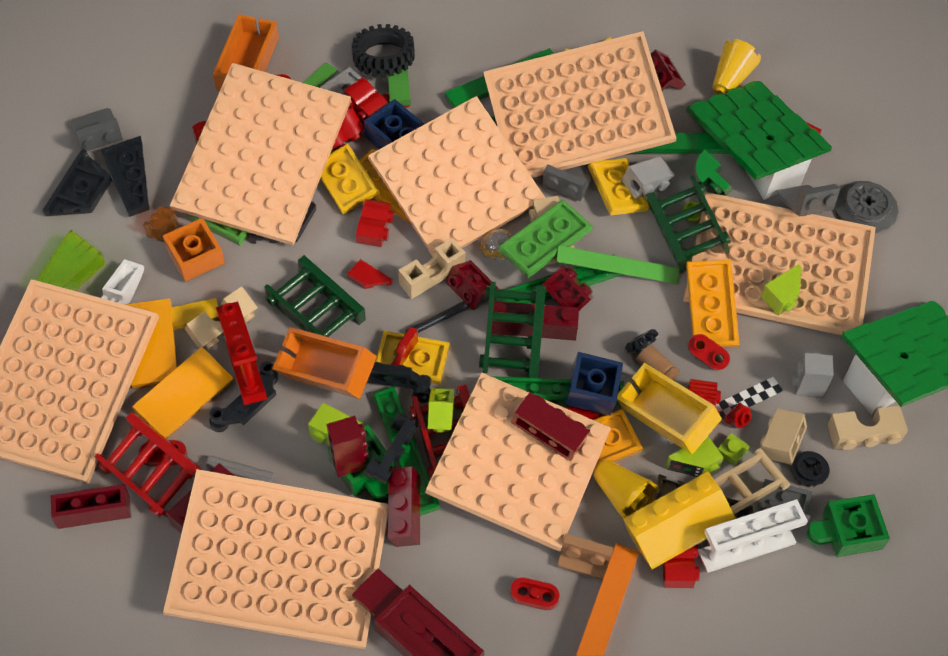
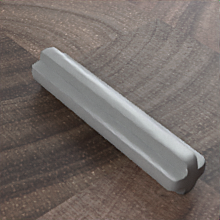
[206,456,275,483]

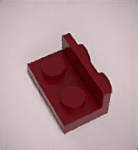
[651,49,686,91]
[446,260,499,310]
[542,265,594,311]

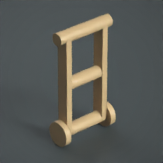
[714,448,791,514]

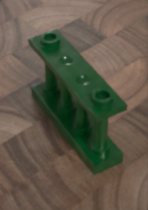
[646,175,731,272]
[264,255,366,337]
[479,281,546,378]

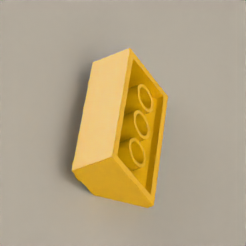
[623,471,736,569]

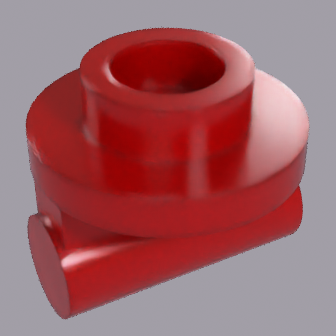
[724,403,751,428]

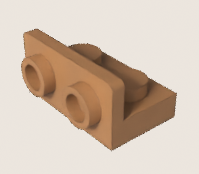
[558,534,613,580]

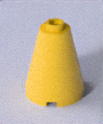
[712,39,761,95]
[593,460,659,519]

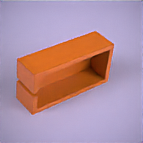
[213,14,279,91]
[272,327,377,399]

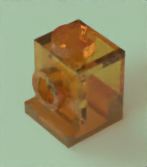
[143,206,178,242]

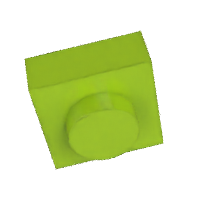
[718,433,750,466]

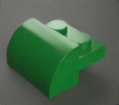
[696,150,732,196]

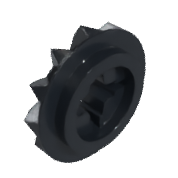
[625,329,659,354]
[791,451,830,488]

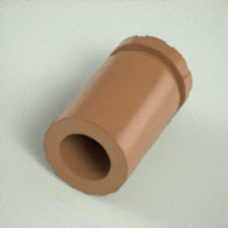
[636,345,680,380]

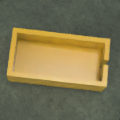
[617,363,722,455]

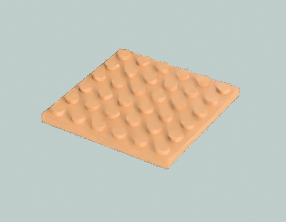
[368,96,545,257]
[425,373,611,552]

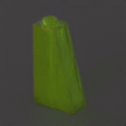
[36,230,106,291]

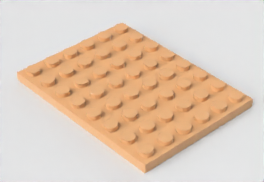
[483,31,676,178]
[170,63,351,246]
[683,192,876,335]
[0,279,159,484]
[163,469,388,650]

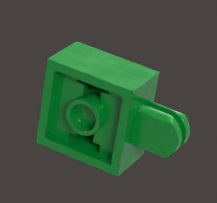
[327,425,394,502]
[806,494,890,558]

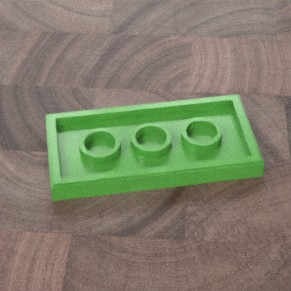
[498,199,593,278]

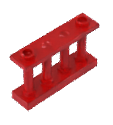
[216,301,267,405]
[409,384,470,480]
[94,412,203,517]

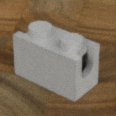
[621,156,675,199]

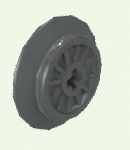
[835,181,899,233]

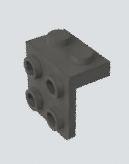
[71,108,123,151]
[542,164,593,201]
[776,184,840,217]
[758,479,813,520]

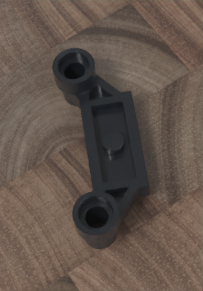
[209,361,279,432]
[367,362,432,403]
[363,412,419,484]

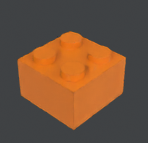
[163,218,225,282]

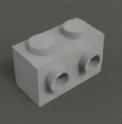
[792,352,834,398]

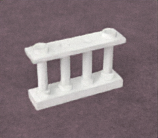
[698,499,808,573]

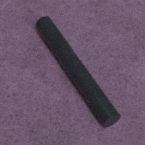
[406,301,468,333]

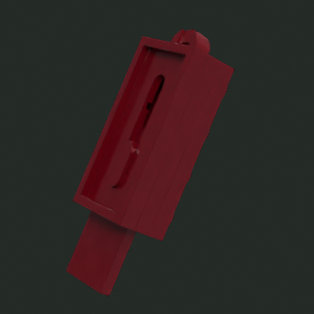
[352,568,484,656]

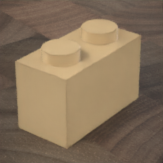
[760,408,807,465]

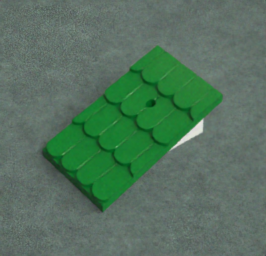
[686,81,832,200]
[841,301,948,416]

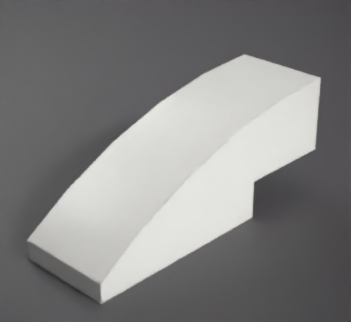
[101,259,144,305]

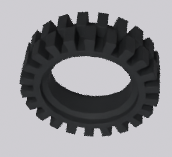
[351,24,415,77]

